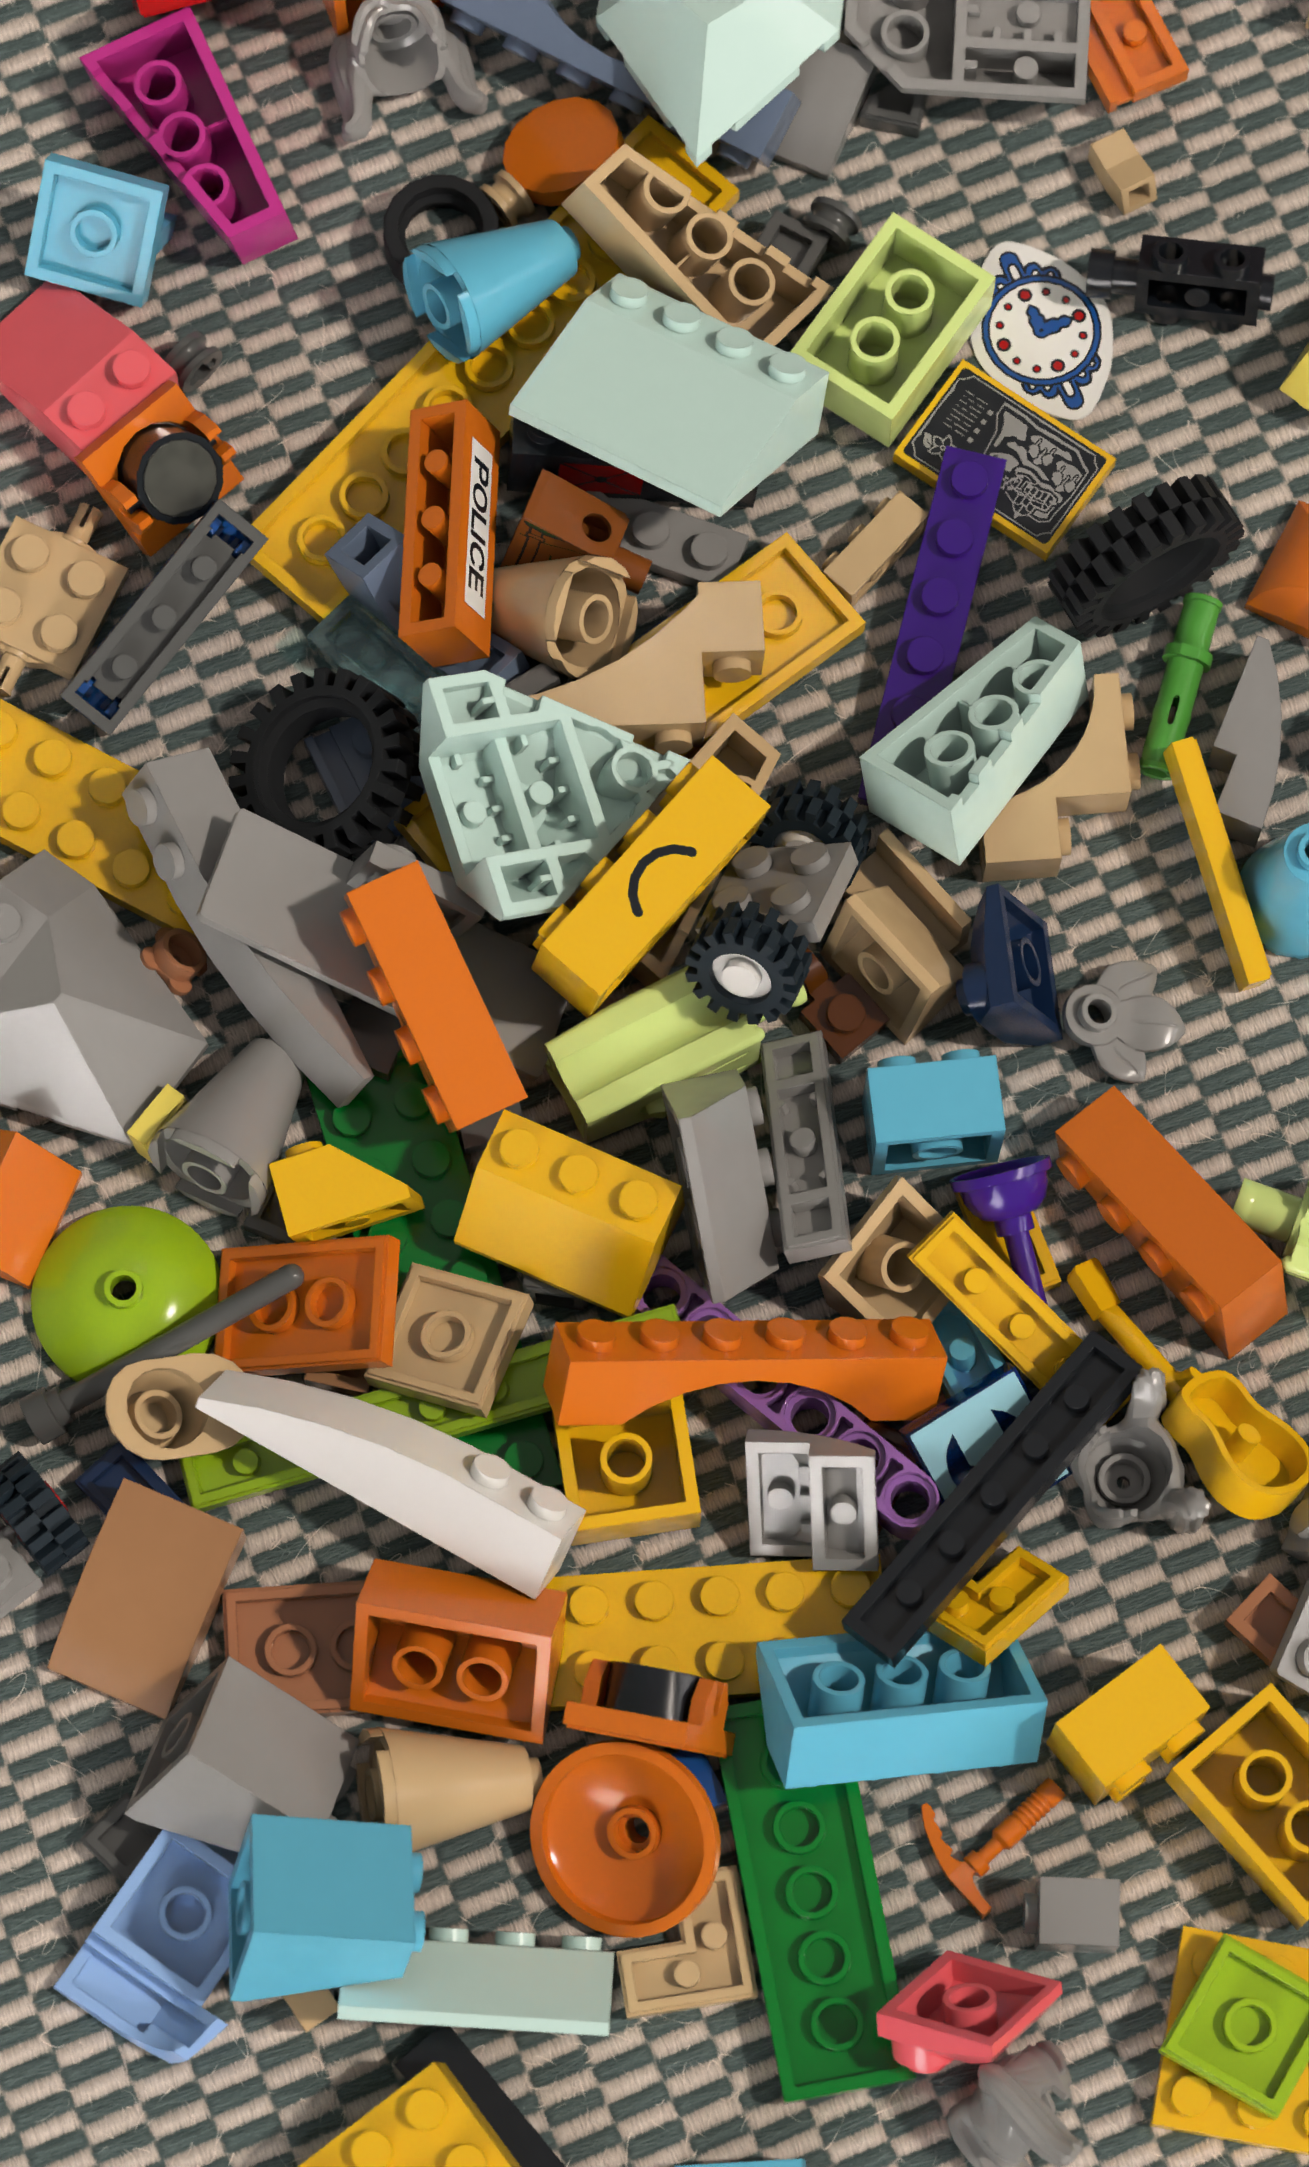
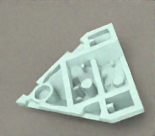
[596,0,845,167]
[419,670,690,921]

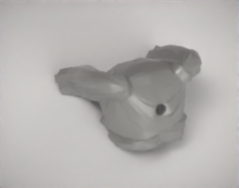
[329,0,489,142]
[1069,1367,1212,1534]
[947,2040,1083,2167]

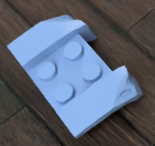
[53,1829,239,2063]

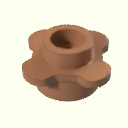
[140,927,207,996]

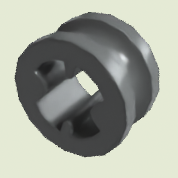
[801,196,862,254]
[164,331,223,393]

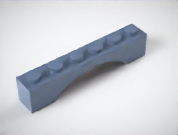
[440,0,802,170]

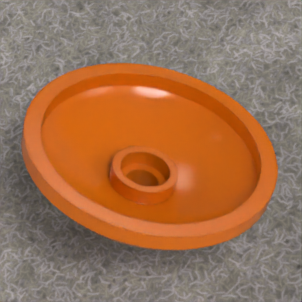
[530,1739,721,1938]

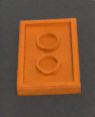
[214,1235,400,1376]

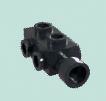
[1086,234,1275,332]

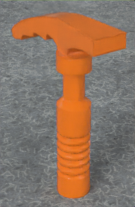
[921,1777,1066,1919]

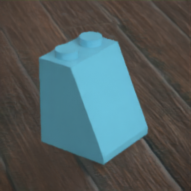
[228,1814,425,2002]

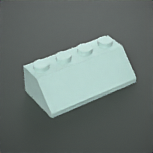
[337,1927,615,2036]

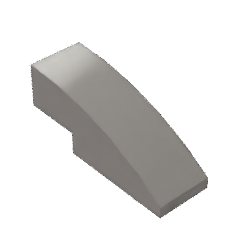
[1207,635,1282,848]

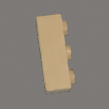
[822,491,929,607]

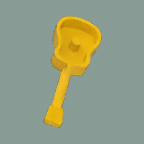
[1067,1257,1309,1520]

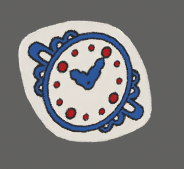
[970,241,1113,420]

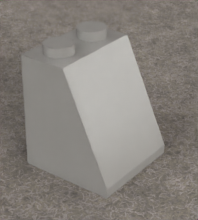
[124,1656,359,1852]

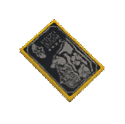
[892,359,1116,561]

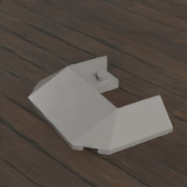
[844,0,1091,105]

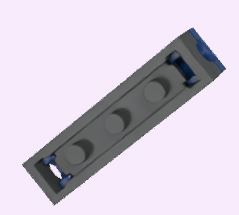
[59,499,268,736]

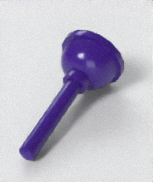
[950,1155,1053,1305]

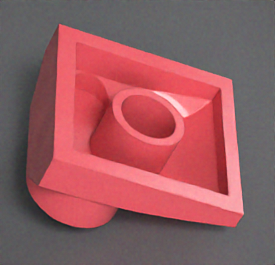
[876,1950,1062,2074]

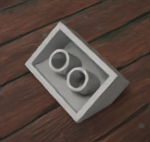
[661,1069,783,1304]

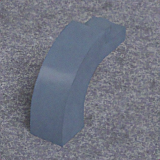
[324,512,530,684]

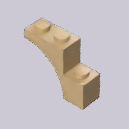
[978,673,1141,882]

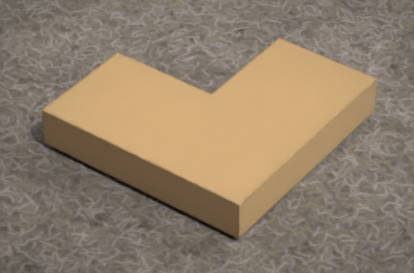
[616,1865,758,2020]

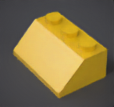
[454,1109,685,1318]

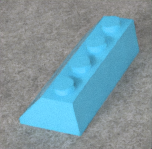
[756,1631,1048,1789]

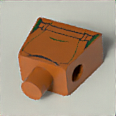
[500,469,653,595]

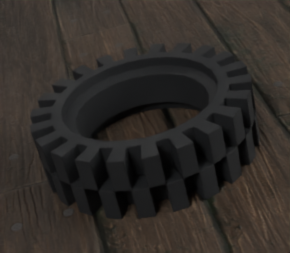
[1048,474,1245,638]
[228,667,424,861]

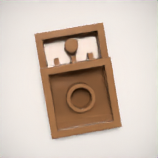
[47,1478,247,1720]

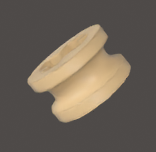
[479,170,535,228]

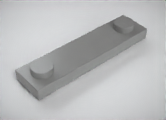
[760,1030,852,1264]

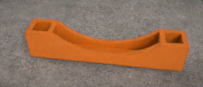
[543,1316,948,1426]

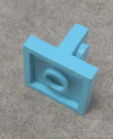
[24,153,177,308]

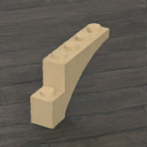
[529,580,765,754]

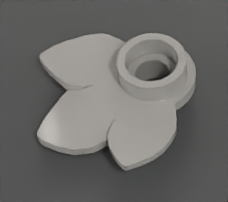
[1062,960,1186,1083]

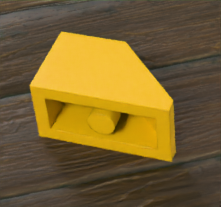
[269,1141,425,1242]

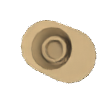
[105,1353,245,1461]

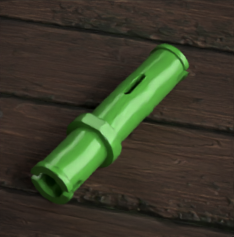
[1139,592,1223,781]

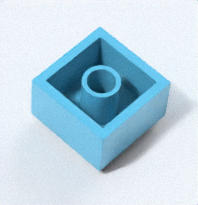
[862,1049,1006,1175]

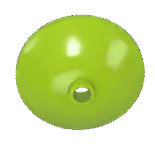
[31,1206,220,1382]

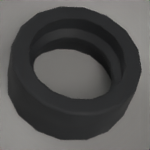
[383,175,499,286]

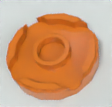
[502,97,625,207]

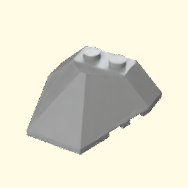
[0,849,209,1147]

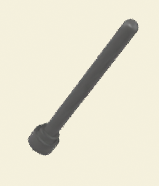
[19,1264,304,1445]

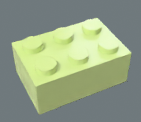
[790,212,996,448]

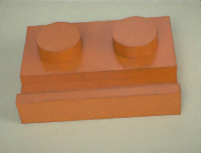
[1087,0,1189,114]

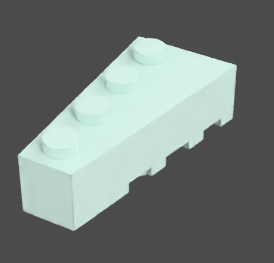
[859,616,1088,866]

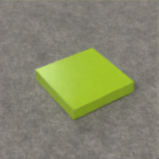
[1158,1933,1309,2120]

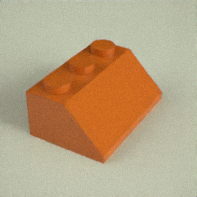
[349,1558,568,1744]

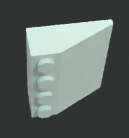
[508,273,829,517]

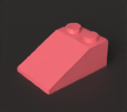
[0,281,179,474]

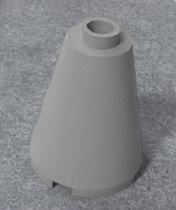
[148,1037,306,1217]

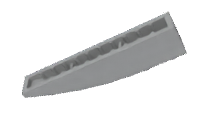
[122,747,374,1108]

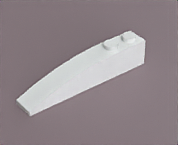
[195,1369,586,1600]

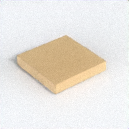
[364,1262,534,1419]

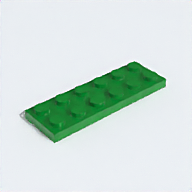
[718,1700,916,2105]

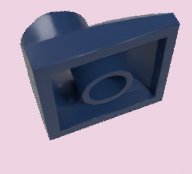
[956,883,1063,1046]

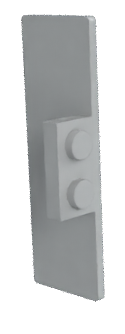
[196,808,567,1081]

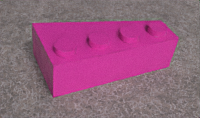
[79,6,298,265]

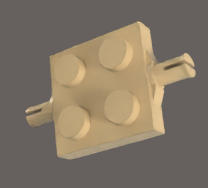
[0,503,129,698]

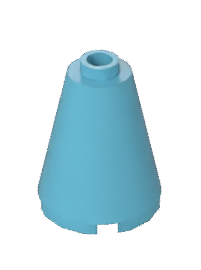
[402,219,581,364]
[1240,823,1309,959]

